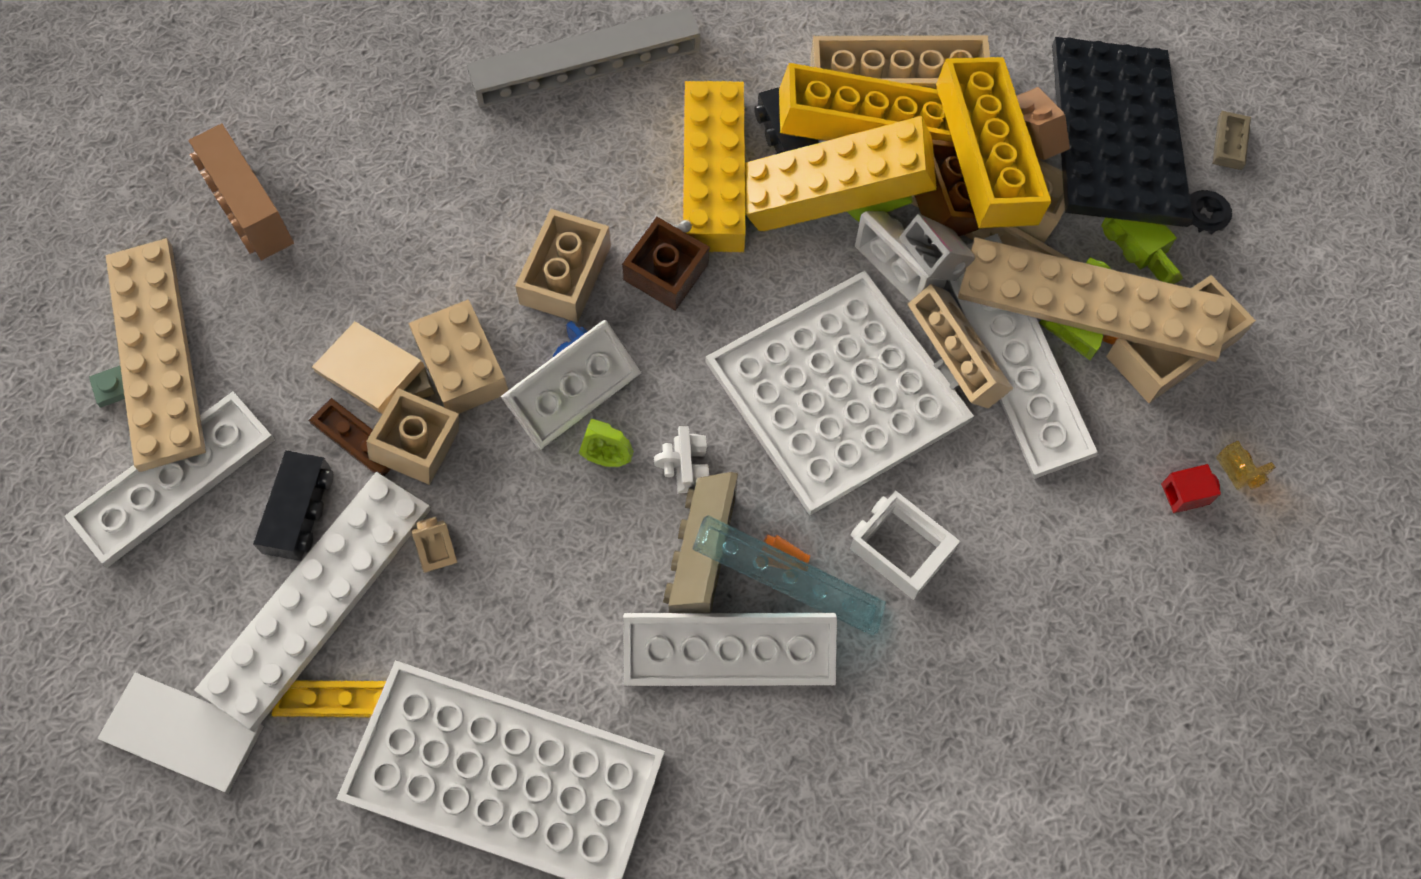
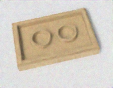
[312,321,425,414]

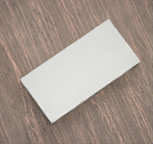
[500,320,641,450]
[97,673,264,794]

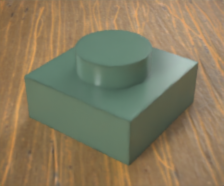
[89,365,125,408]

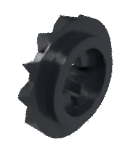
[1190,190,1232,235]

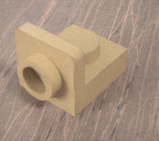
[411,517,457,573]

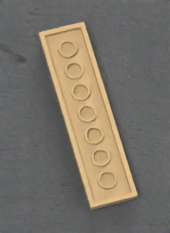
[958,237,1233,362]
[105,238,206,472]

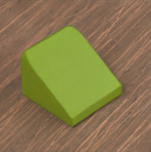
[1148,249,1183,284]

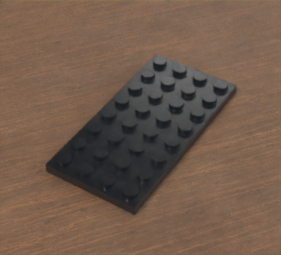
[1052,37,1193,227]

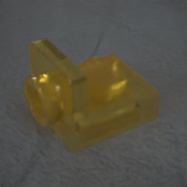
[1216,441,1276,490]

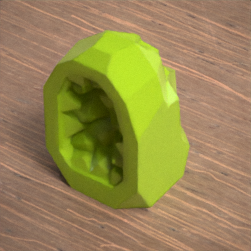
[578,418,634,467]

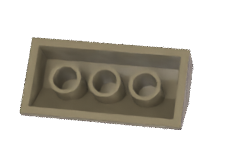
[663,472,738,613]

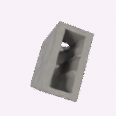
[899,214,975,281]

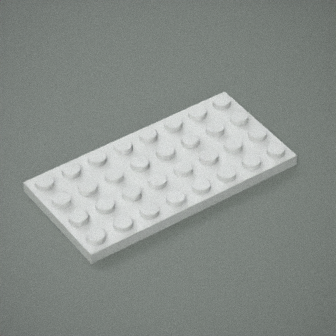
[336,660,665,879]

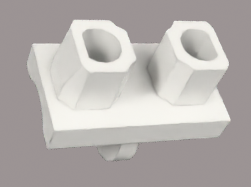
[654,426,709,494]

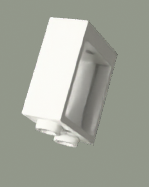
[850,490,960,600]

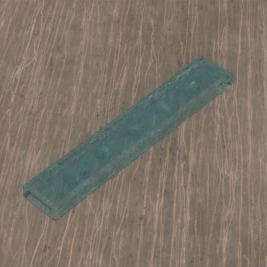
[692,515,886,635]

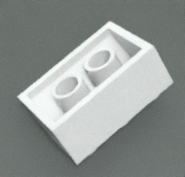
[855,211,947,301]

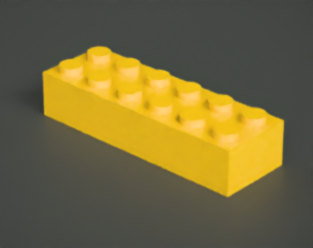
[936,57,1051,228]
[779,63,953,142]
[683,81,745,252]
[745,116,936,231]

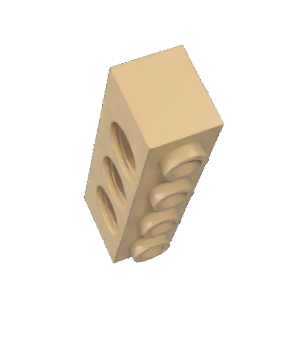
[908,284,1013,409]

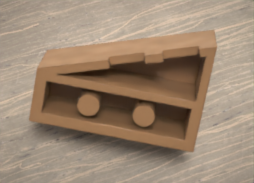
[1017,87,1070,160]

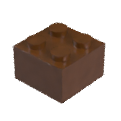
[622,216,710,311]

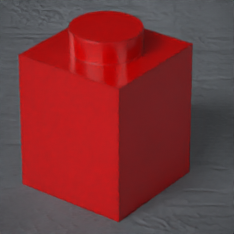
[1161,464,1221,514]

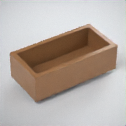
[188,123,294,261]

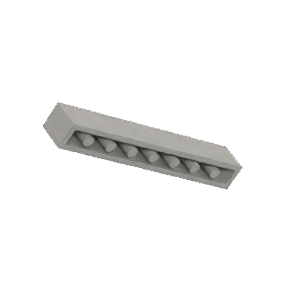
[467,7,700,108]

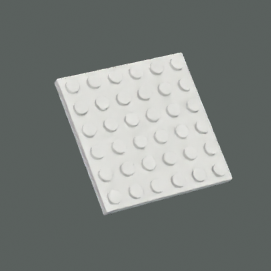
[705,270,974,516]

